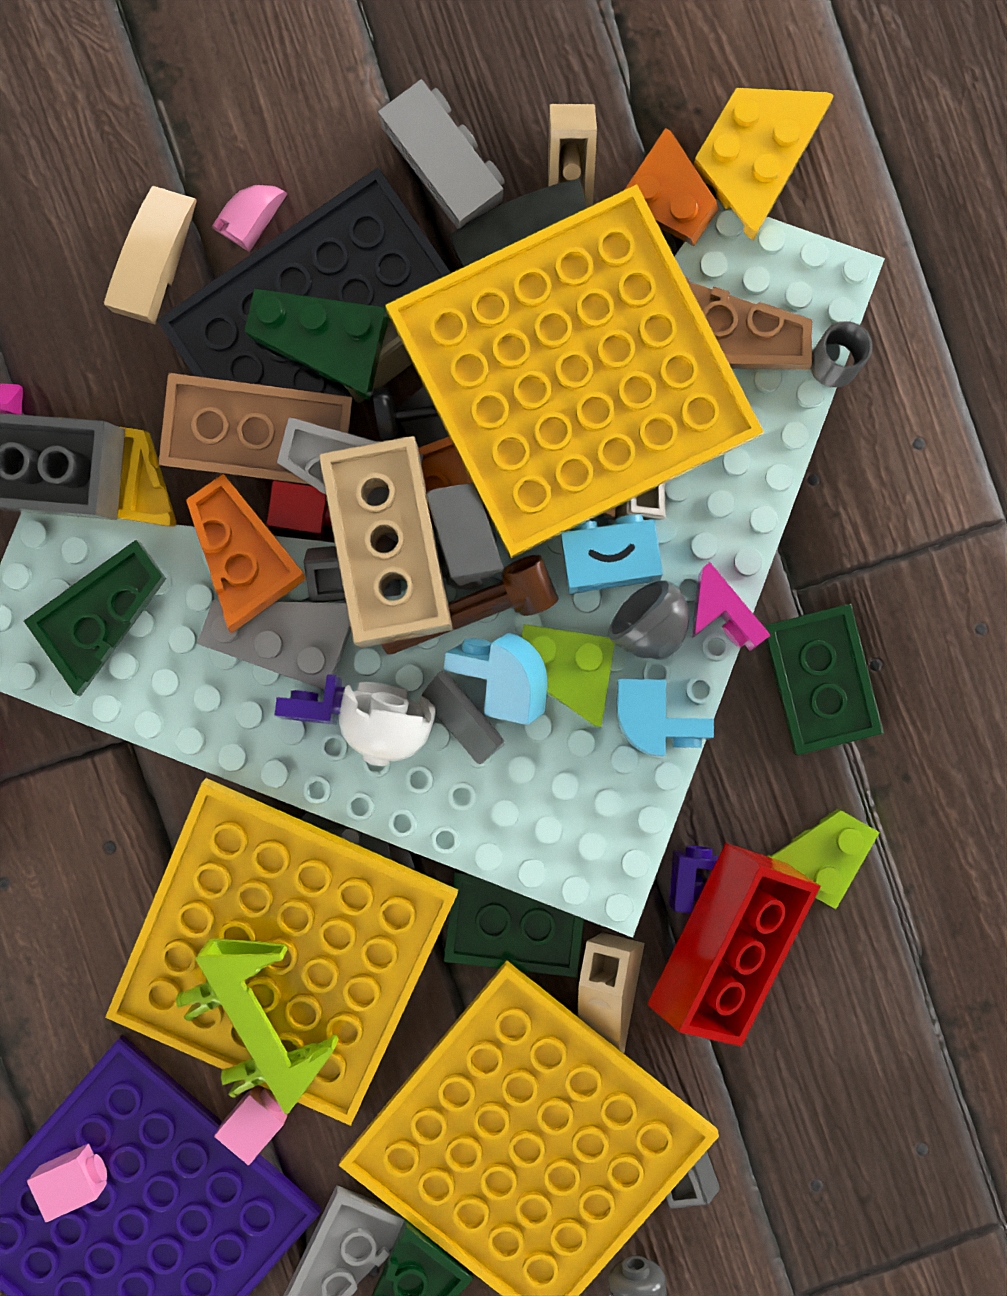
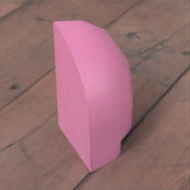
[212,185,288,253]

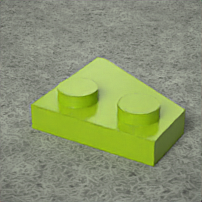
[521,624,615,728]
[767,809,880,909]

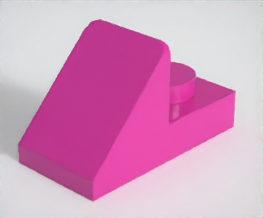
[692,562,770,651]

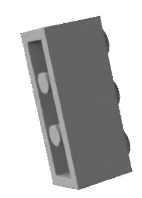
[378,79,505,229]

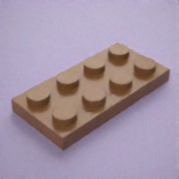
[158,373,353,484]

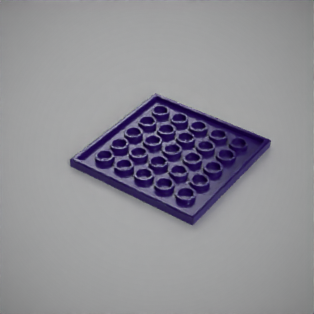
[0,1035,321,1296]

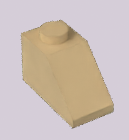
[548,104,597,208]

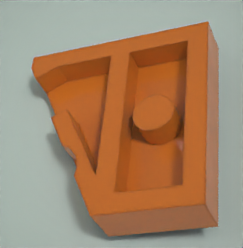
[624,128,719,246]

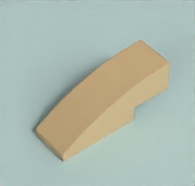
[104,186,197,324]

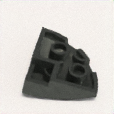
[450,178,587,268]

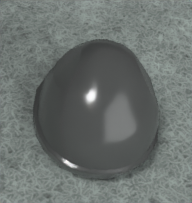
[608,580,689,660]

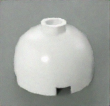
[339,682,436,766]

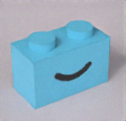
[561,514,663,594]

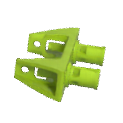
[176,939,338,1114]

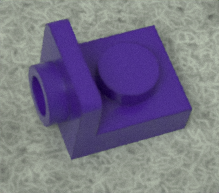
[274,674,345,725]
[668,845,719,913]

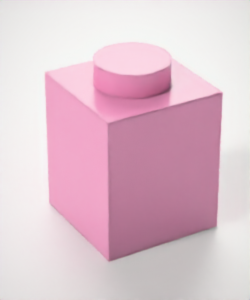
[214,1085,288,1166]
[27,1143,107,1222]

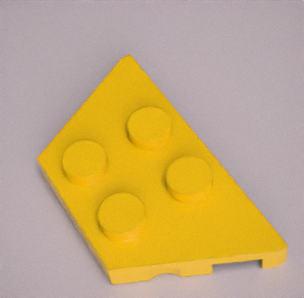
[693,88,834,240]
[117,427,176,527]

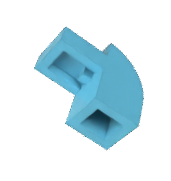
[444,633,548,725]
[616,679,714,757]

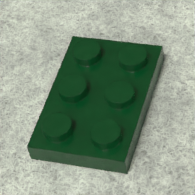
[763,604,884,756]
[444,870,584,978]

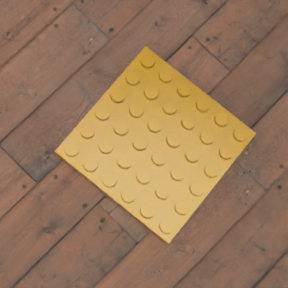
[386,184,764,559]
[105,778,458,1126]
[339,960,719,1296]

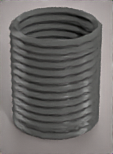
[810,321,872,387]

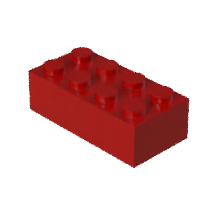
[647,843,821,1047]

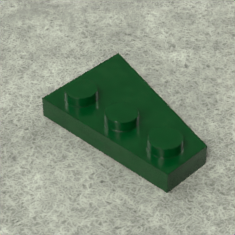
[244,289,389,401]
[24,540,166,696]
[372,1219,474,1296]

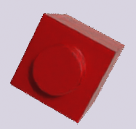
[267,480,332,536]

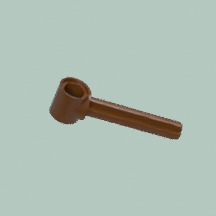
[381,555,559,655]

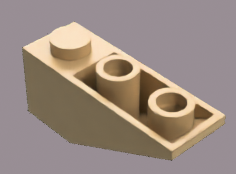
[578,932,645,1054]

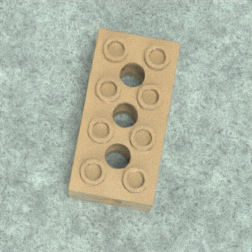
[319,436,453,648]

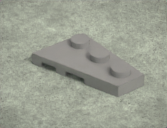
[277,417,424,543]
[197,600,351,690]
[283,1185,405,1296]

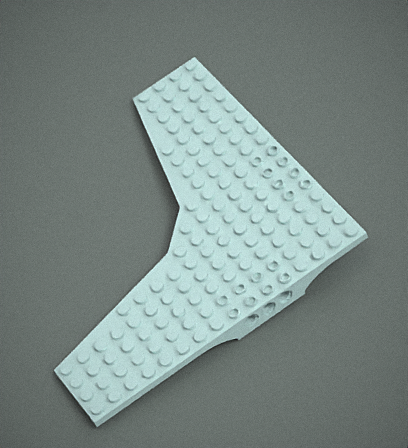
[0,198,885,937]

